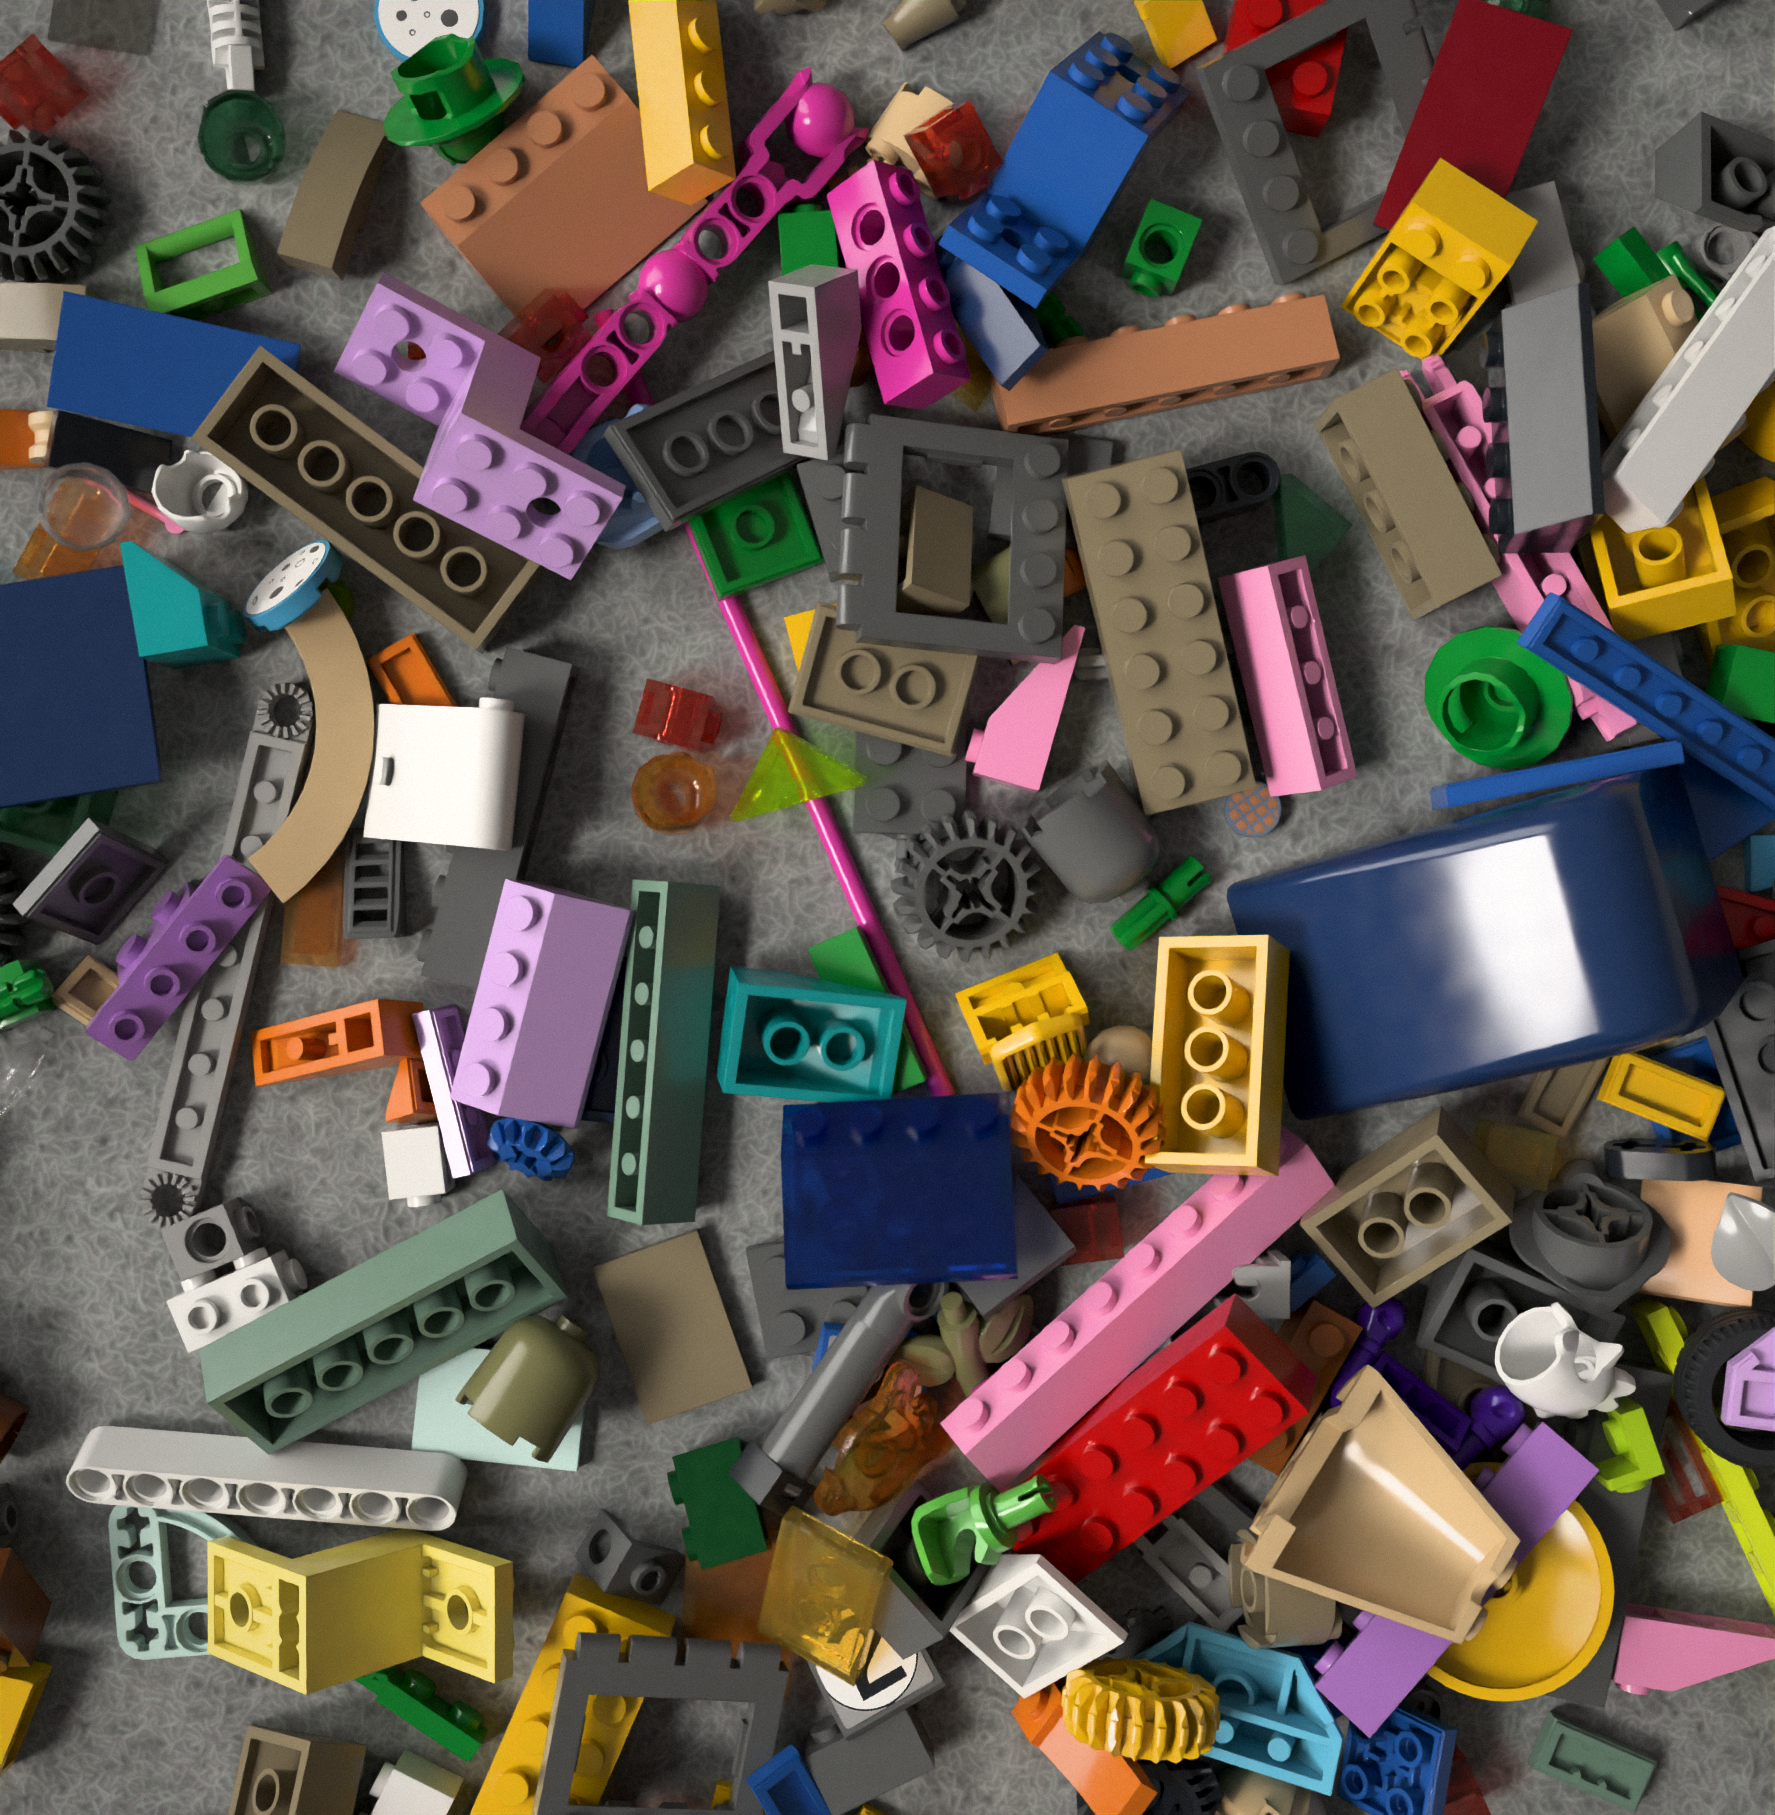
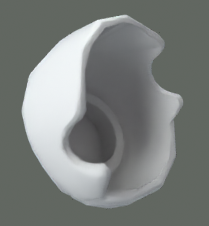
[151,449,249,535]

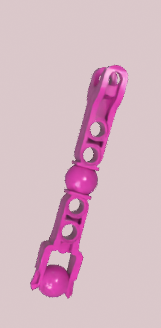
[520,67,869,455]

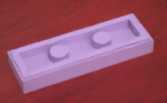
[412,1004,496,1179]

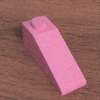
[965,625,1085,793]
[1611,1603,1775,1695]

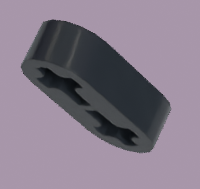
[1604,1138,1717,1181]

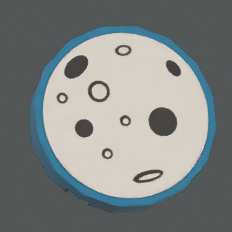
[373,0,487,62]
[243,540,343,632]

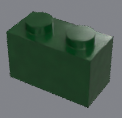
[667,1437,773,1570]

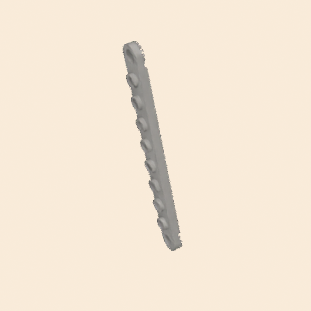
[139,683,316,1228]

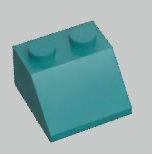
[120,541,246,669]

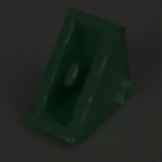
[1272,473,1353,575]

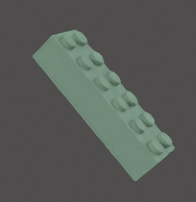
[199,1189,568,1455]

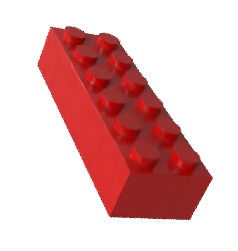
[1000,1293,1317,1585]

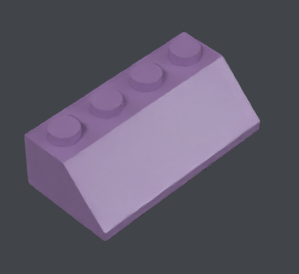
[449,879,635,1128]

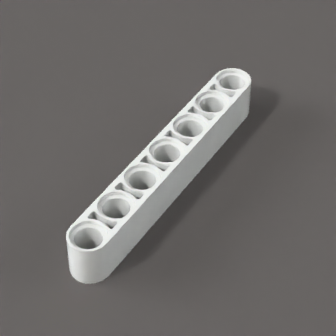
[66,1426,468,1531]

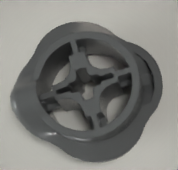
[1509,1159,1671,1315]

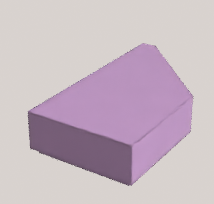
[1720,1327,1775,1431]

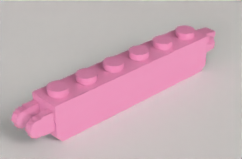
[1399,354,1637,742]

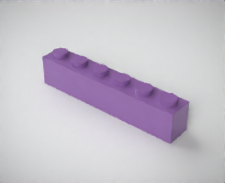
[1314,1421,1600,1738]

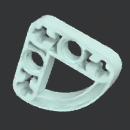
[108,1505,258,1660]

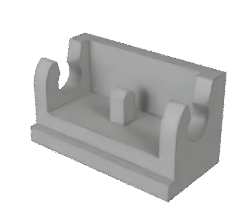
[1211,1244,1291,1319]

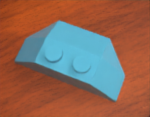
[1131,1621,1344,1796]

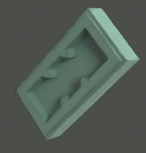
[1527,1711,1658,1814]

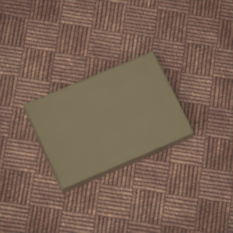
[788,601,980,757]
[592,1228,754,1425]

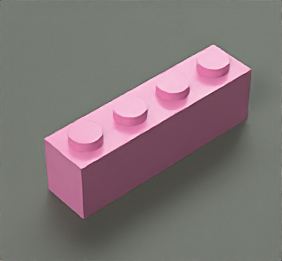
[1218,555,1358,797]

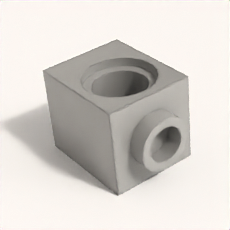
[160,1197,260,1282]

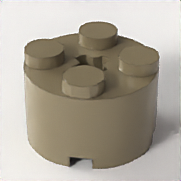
[1228,1529,1342,1649]

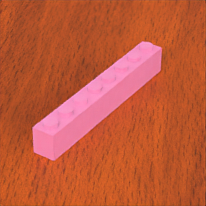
[940,1124,1335,1492]

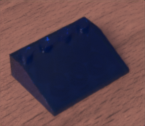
[781,1092,1018,1290]

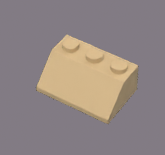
[1592,274,1749,451]

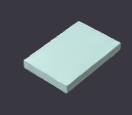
[411,1345,586,1472]

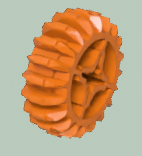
[1010,1053,1167,1193]

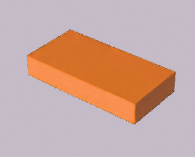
[366,632,459,707]

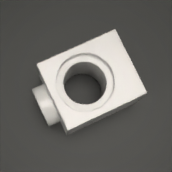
[381,1122,456,1207]

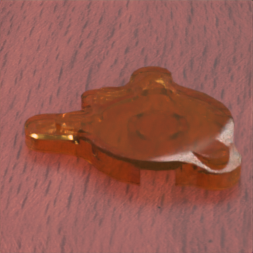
[813,1361,954,1516]

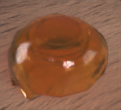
[630,751,718,836]

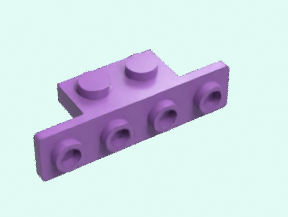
[86,855,271,1061]

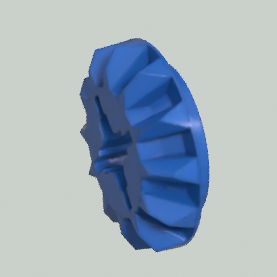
[486,1118,575,1181]

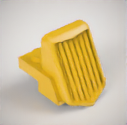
[955,952,1090,1092]

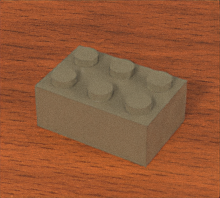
[1300,1106,1515,1309]

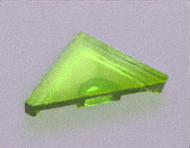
[730,727,868,822]

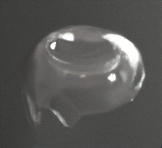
[36,462,131,552]

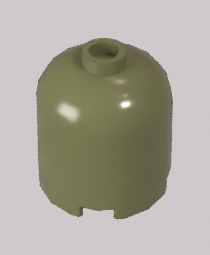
[455,1314,600,1463]

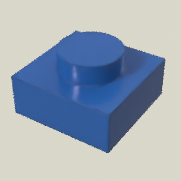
[1288,1251,1337,1312]

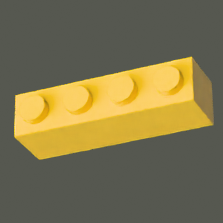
[628,0,736,206]

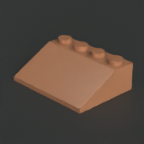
[420,55,709,348]

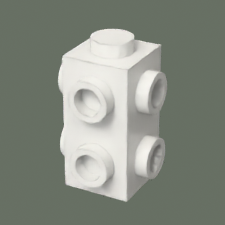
[166,1246,307,1353]

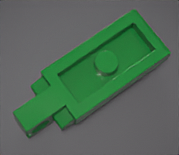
[354,1665,489,1762]

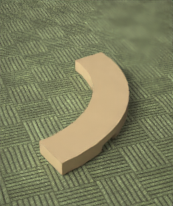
[248,588,375,904]

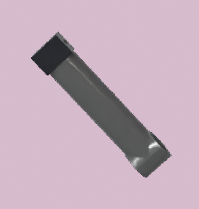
[728,1243,949,1520]

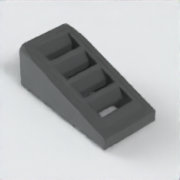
[343,827,407,939]

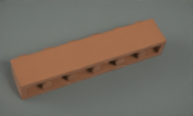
[989,293,1340,436]

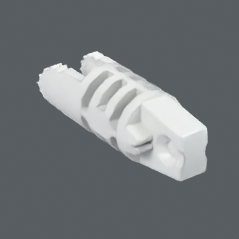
[207,0,265,101]

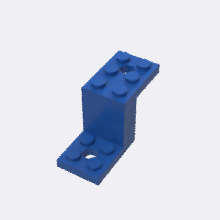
[938,31,1192,309]

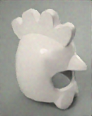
[1495,1302,1636,1419]

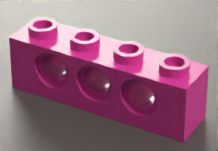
[827,160,971,410]

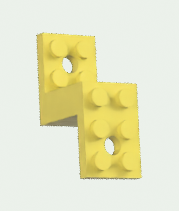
[207,1529,515,1695]

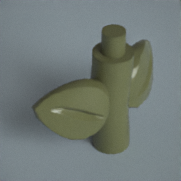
[887,1292,1034,1398]

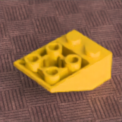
[1340,158,1538,360]

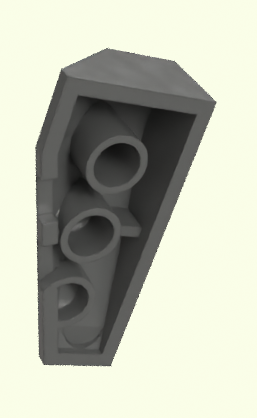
[1655,111,1775,232]

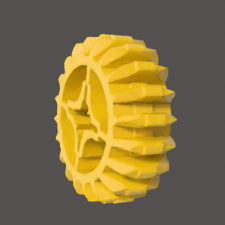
[1061,1656,1221,1764]

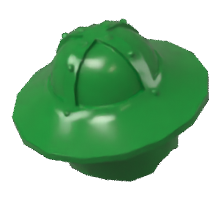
[383,33,526,166]
[1424,625,1573,770]

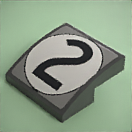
[794,1598,947,1742]

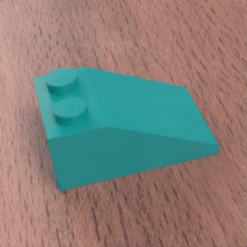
[715,966,907,1108]

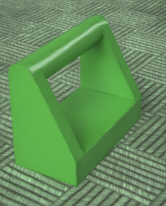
[135,209,272,321]

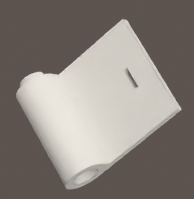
[363,698,525,851]

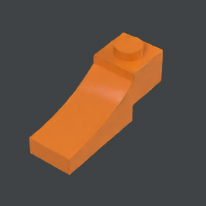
[1011,1678,1158,1815]

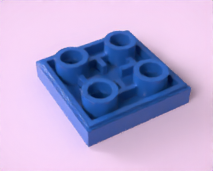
[1337,1702,1457,1815]

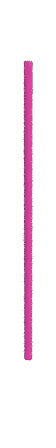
[593,308,968,1131]

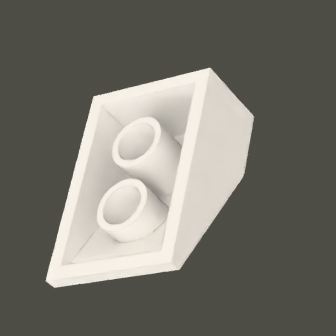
[949,1554,1128,1699]

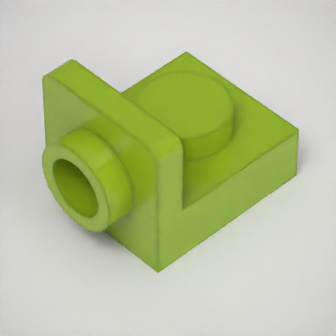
[1593,1396,1665,1493]

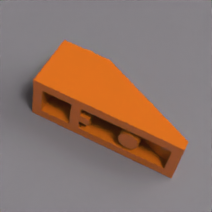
[250,999,424,1087]

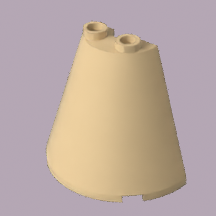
[1240,1365,1520,1644]

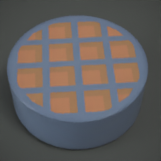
[1223,781,1281,837]

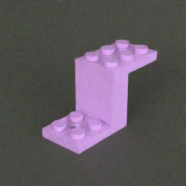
[334,272,626,580]

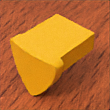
[1134,0,1217,69]

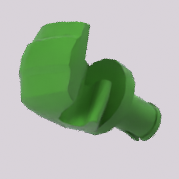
[911,1474,1057,1585]

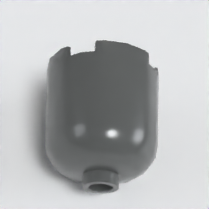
[1018,760,1161,904]

